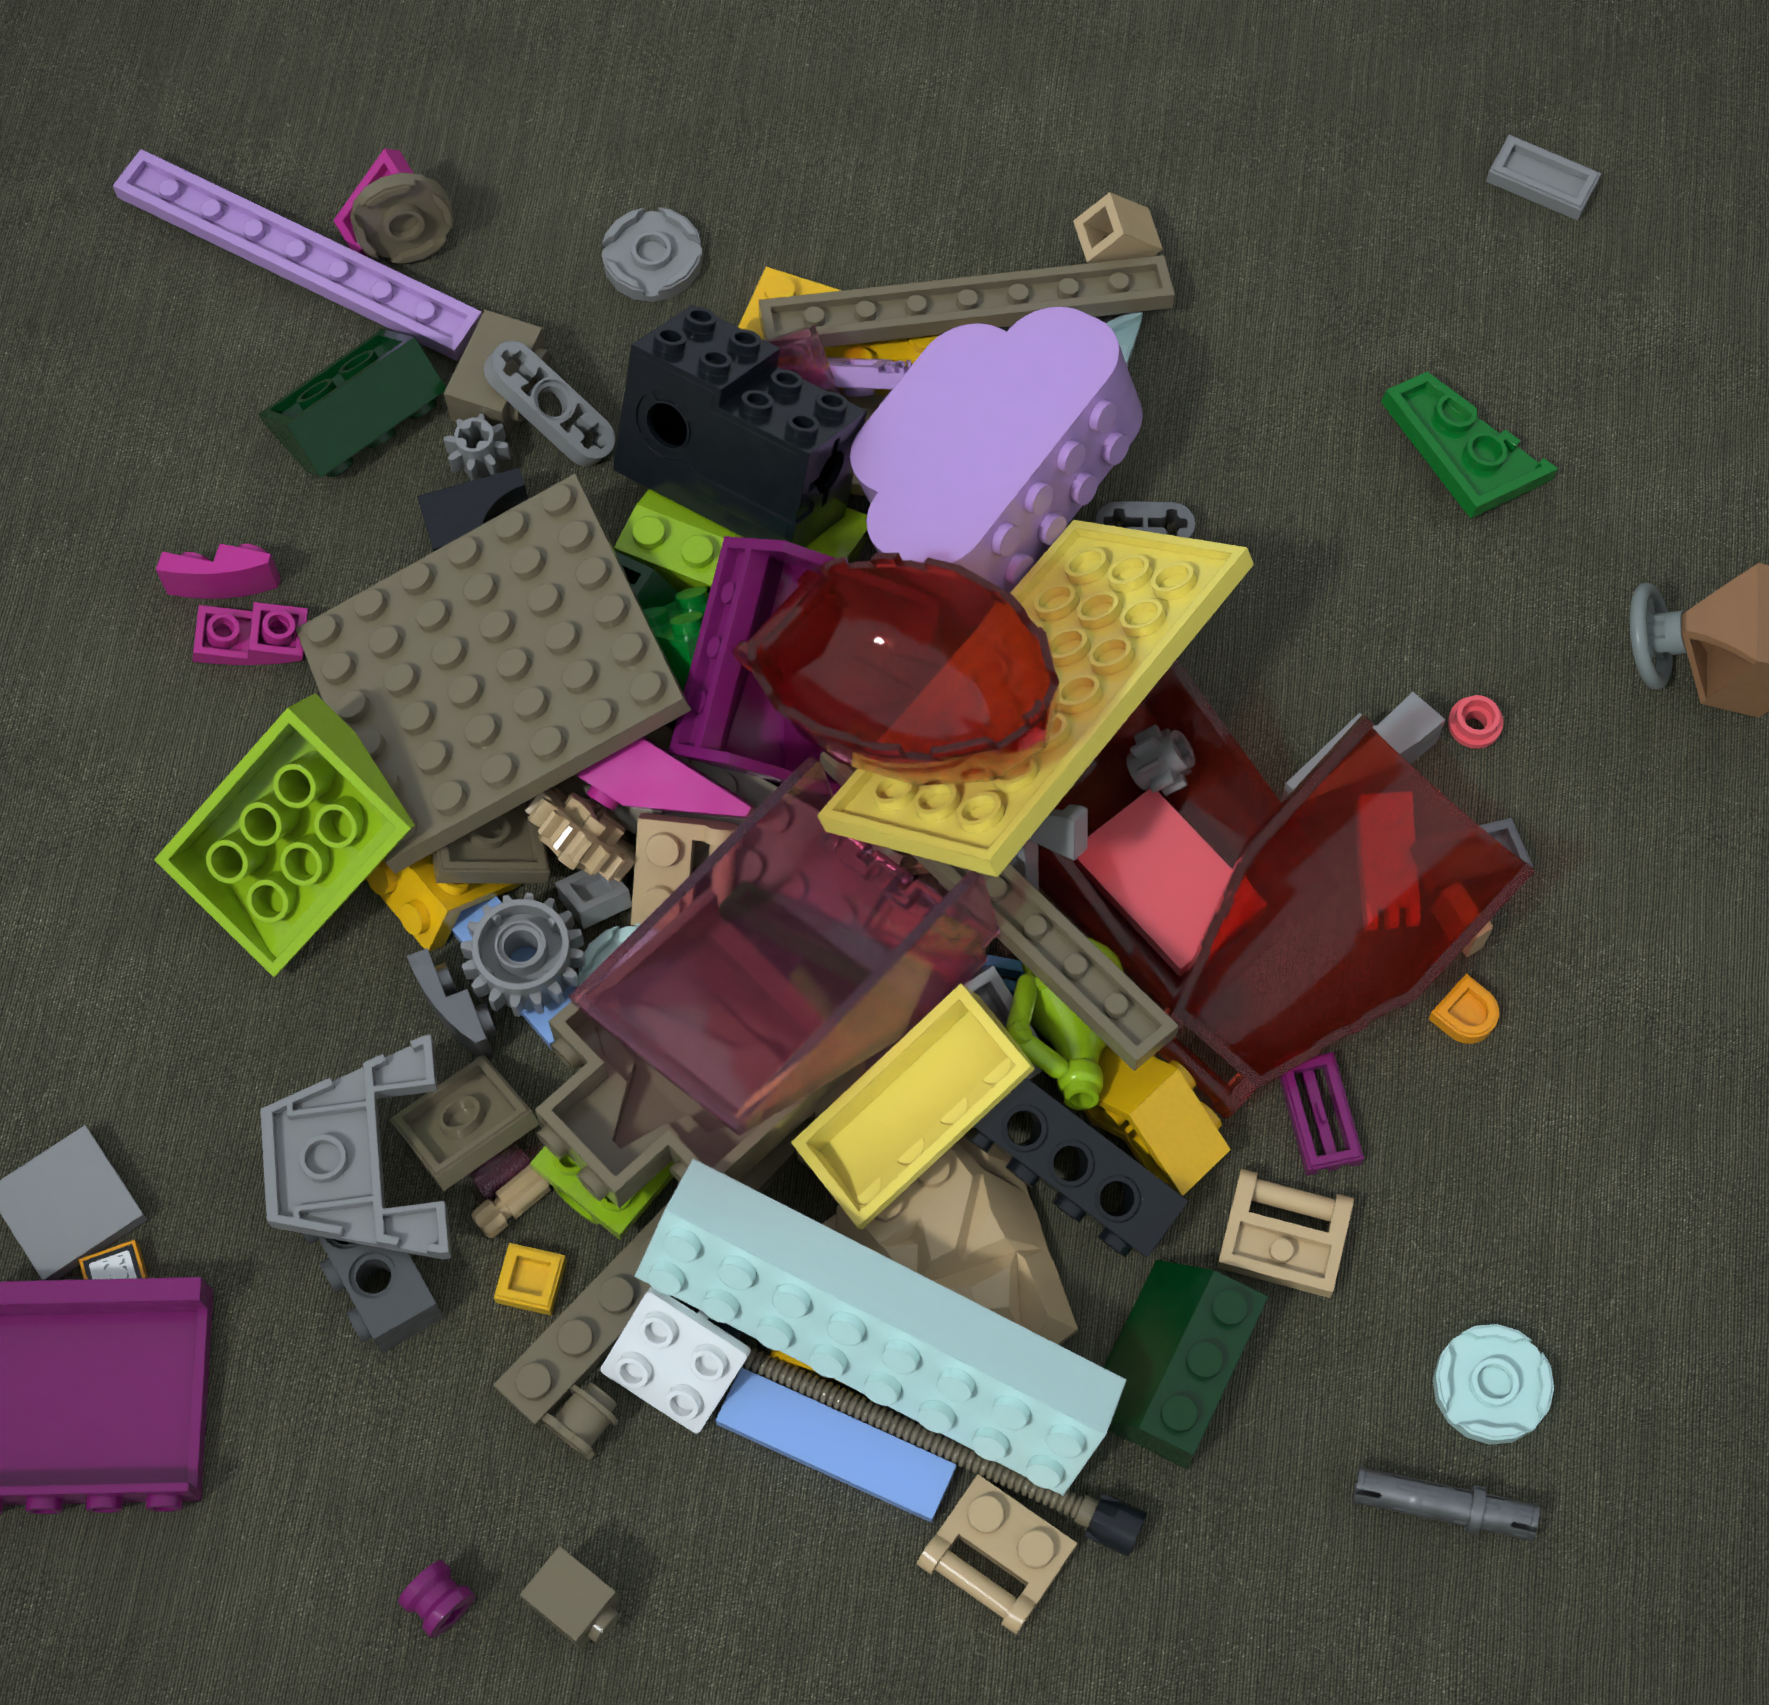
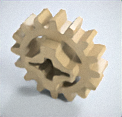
[525,787,635,882]

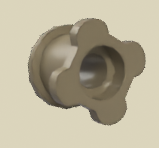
[542,1382,619,1462]

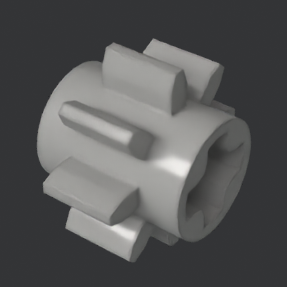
[443,414,511,481]
[1126,724,1195,796]

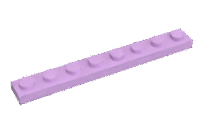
[113,149,482,361]

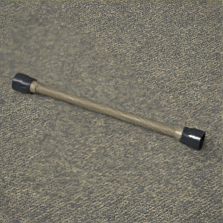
[693,1308,1148,1557]

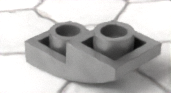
[406,948,498,1059]

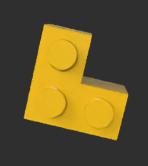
[1083,1045,1231,1196]

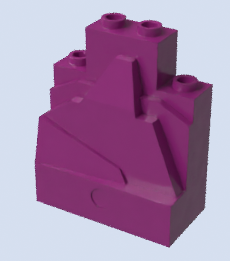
[668,536,954,797]

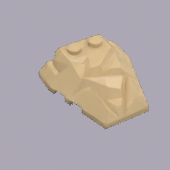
[822,1136,1078,1346]

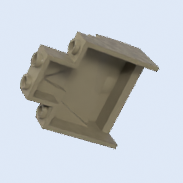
[535,884,865,1208]

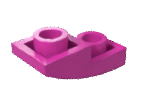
[156,543,281,599]
[192,602,308,665]

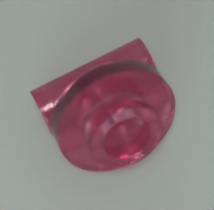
[468,1141,531,1200]

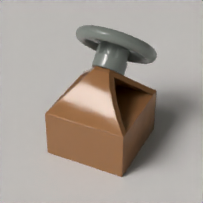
[1629,563,1769,718]

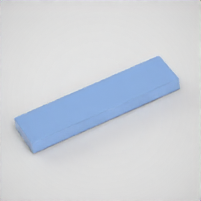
[715,1367,957,1523]

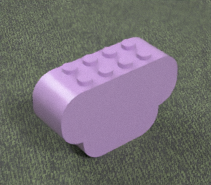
[850,307,1143,627]

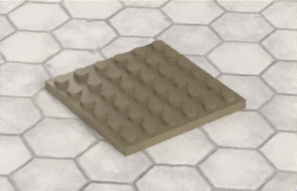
[295,473,691,873]

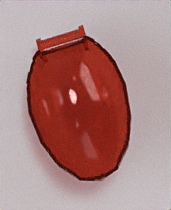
[732,553,1059,786]

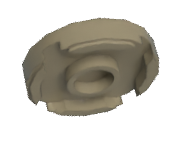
[350,173,455,264]

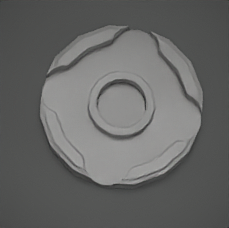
[602,208,703,302]

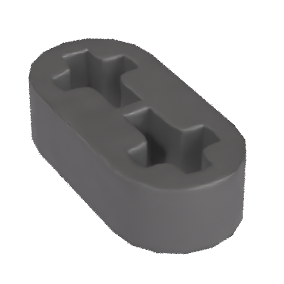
[1095,501,1196,539]

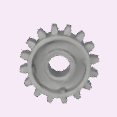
[460,892,586,1017]

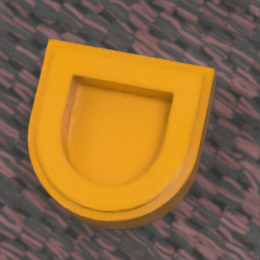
[1428,973,1499,1044]

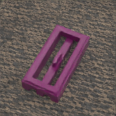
[1277,1052,1364,1176]

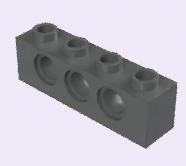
[303,1233,445,1353]

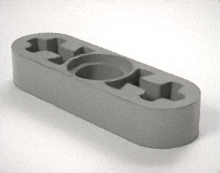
[484,341,615,466]

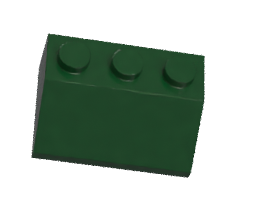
[258,328,446,478]
[1104,1260,1268,1470]

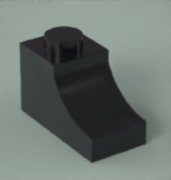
[417,468,528,552]

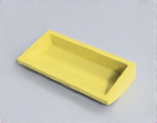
[791,983,1035,1230]

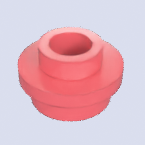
[1448,695,1504,749]

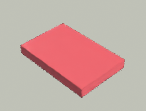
[1070,788,1264,977]

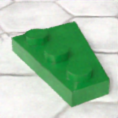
[1381,371,1558,519]

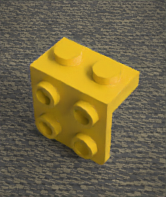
[366,854,522,952]

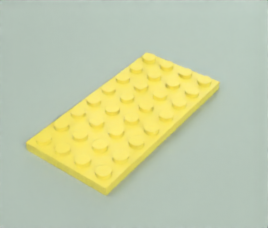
[817,520,1254,877]

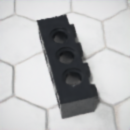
[964,1078,1188,1258]

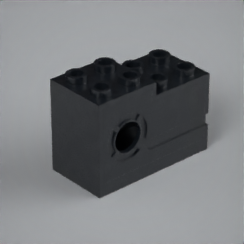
[613,305,867,547]

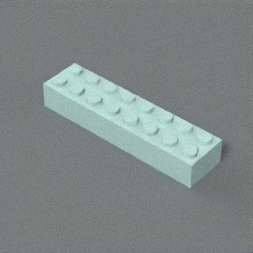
[634,1159,1126,1496]

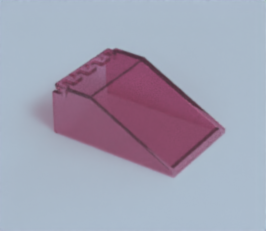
[569,756,1000,1136]

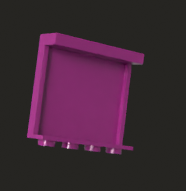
[0,1277,214,1515]

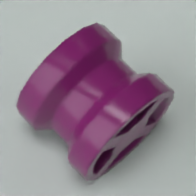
[398,1559,476,1639]

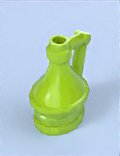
[1005,938,1124,1110]

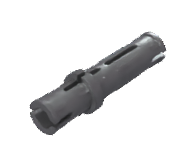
[1352,1465,1540,1543]

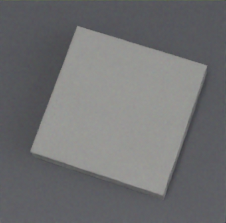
[0,1125,148,1280]

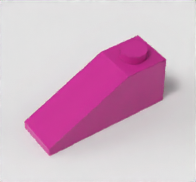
[577,736,763,820]

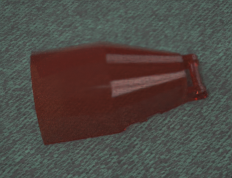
[1154,715,1536,1119]

